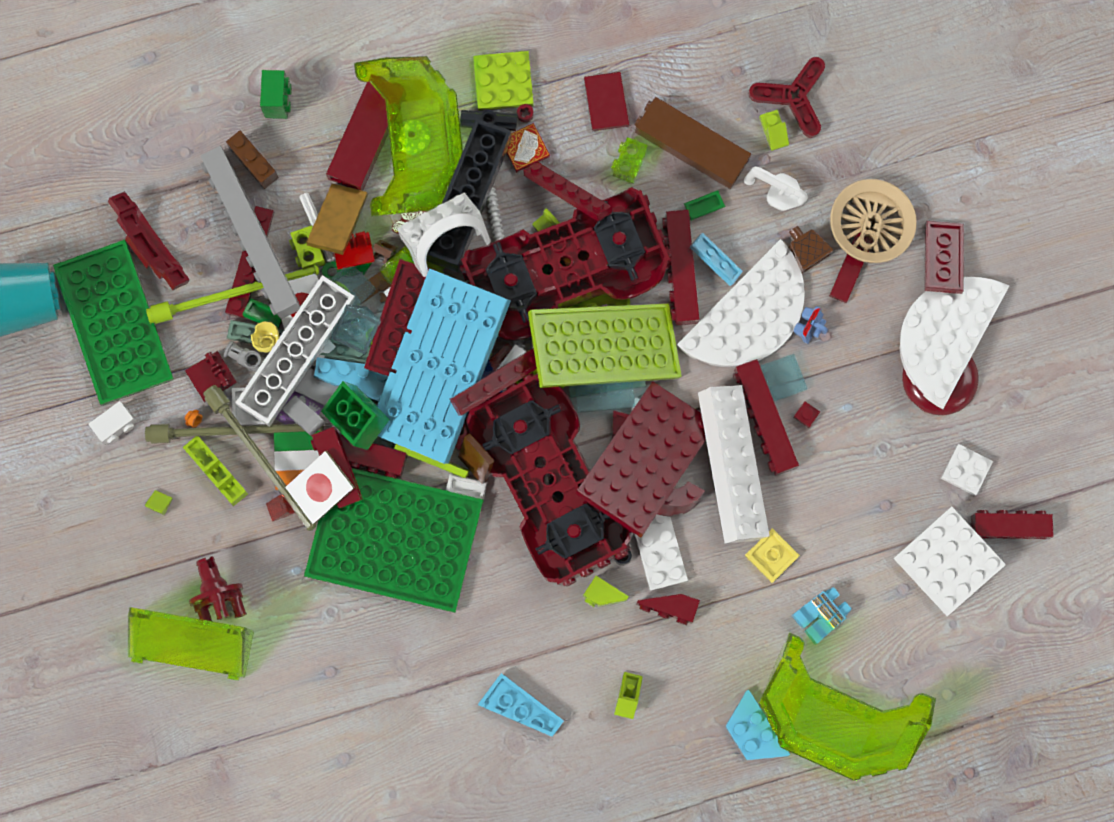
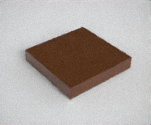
[458,434,494,484]

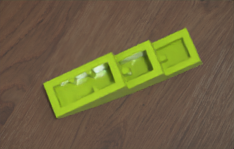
[183,436,248,507]

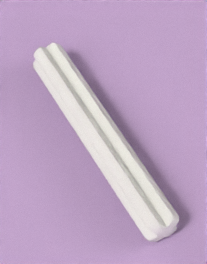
[300,193,336,262]

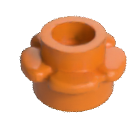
[185,409,203,428]

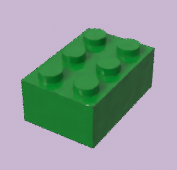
[321,381,390,450]

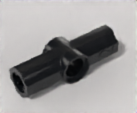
[460,110,517,131]

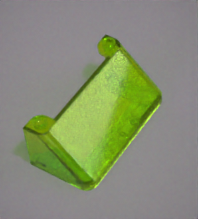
[128,607,254,681]

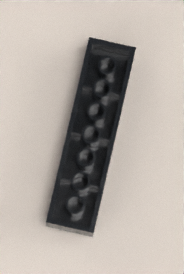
[426,119,512,273]

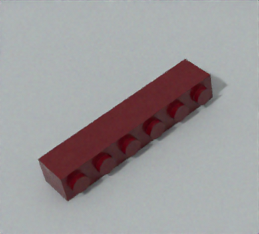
[662,210,700,326]
[733,359,799,476]

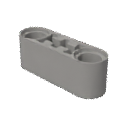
[282,395,325,436]

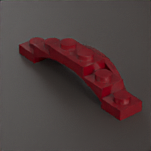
[108,191,190,290]

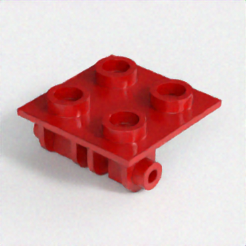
[335,231,375,270]

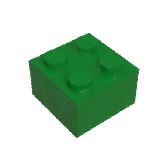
[260,70,292,119]

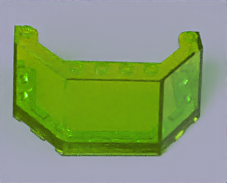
[354,56,463,216]
[759,632,936,781]

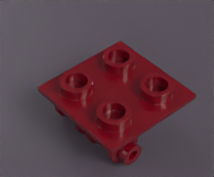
[185,351,237,403]

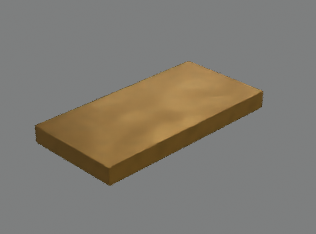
[307,183,368,255]

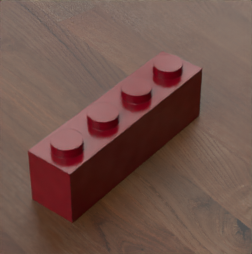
[311,427,363,508]
[339,434,408,479]
[971,510,1054,539]

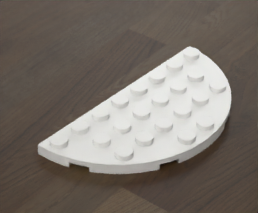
[677,239,804,367]
[899,277,1009,409]

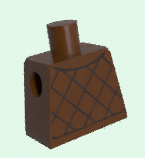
[788,226,833,274]

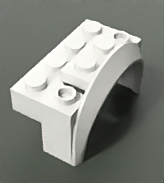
[397,193,491,277]

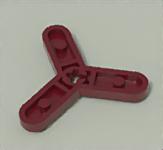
[748,57,825,138]

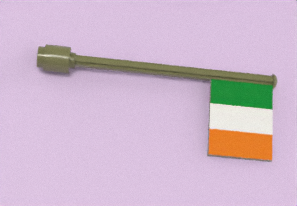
[145,424,324,490]

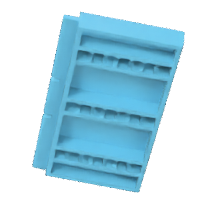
[377,268,511,464]

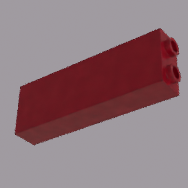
[326,74,406,191]

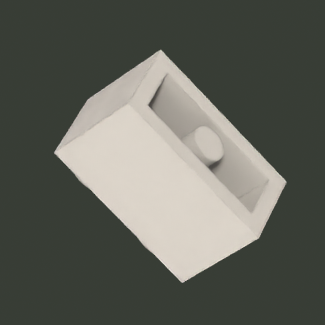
[89,401,137,445]

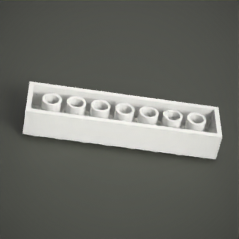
[235,275,355,427]
[698,385,769,544]

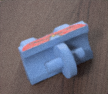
[794,306,828,344]

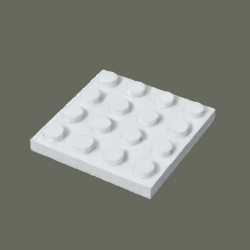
[894,506,1006,616]

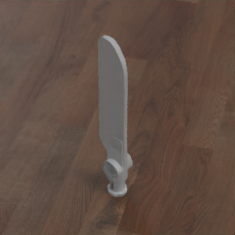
[223,341,339,405]

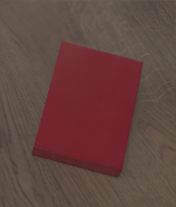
[584,72,629,132]

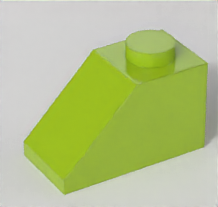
[583,576,629,607]
[614,672,643,719]

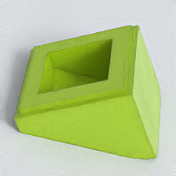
[145,490,173,515]

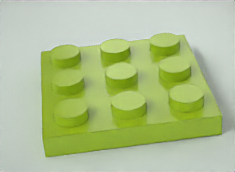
[473,51,534,111]

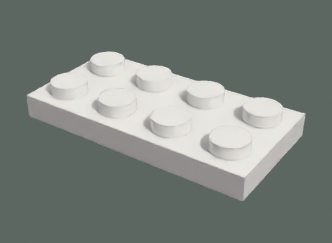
[635,515,688,591]

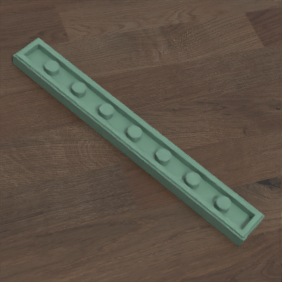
[227,320,371,364]

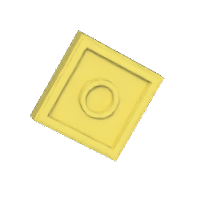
[744,528,800,583]

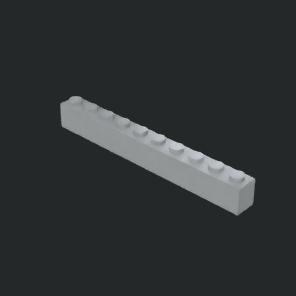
[201,145,301,319]

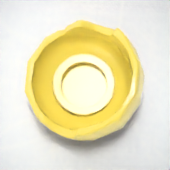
[251,321,280,353]

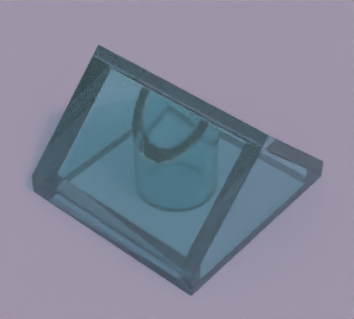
[330,304,381,355]

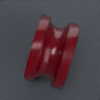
[517,104,534,123]

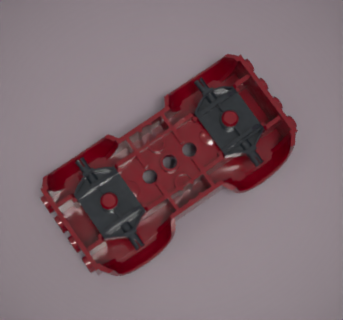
[460,187,672,341]
[466,373,634,587]

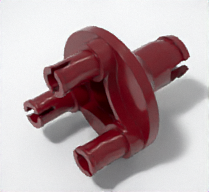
[189,556,247,629]

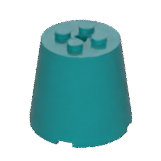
[0,263,60,337]

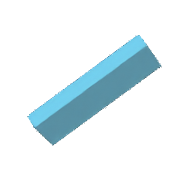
[690,233,743,286]

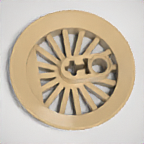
[830,179,917,263]

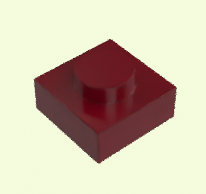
[793,401,820,428]

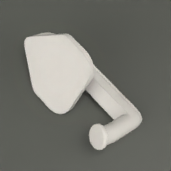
[744,166,808,211]

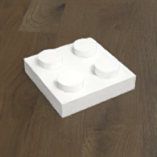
[941,444,993,496]

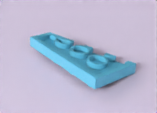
[314,357,388,402]
[478,673,564,737]

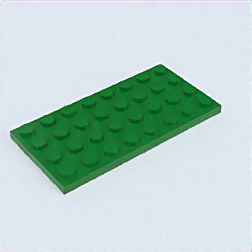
[53,240,174,406]

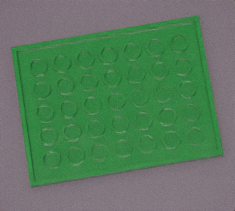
[304,468,484,613]

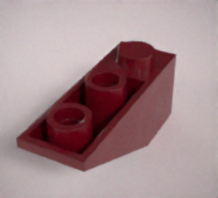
[636,594,700,626]

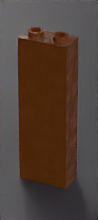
[634,96,751,190]

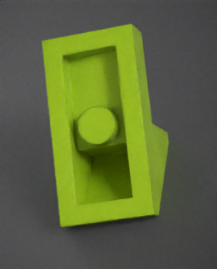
[759,110,789,151]

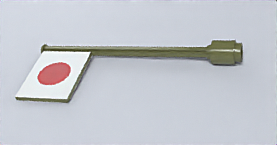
[203,385,355,531]

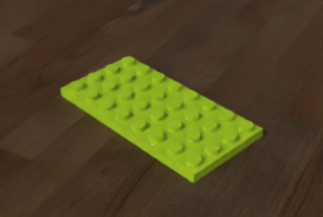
[528,304,682,388]

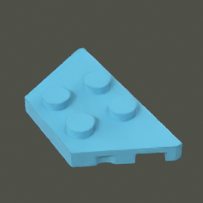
[725,690,790,760]

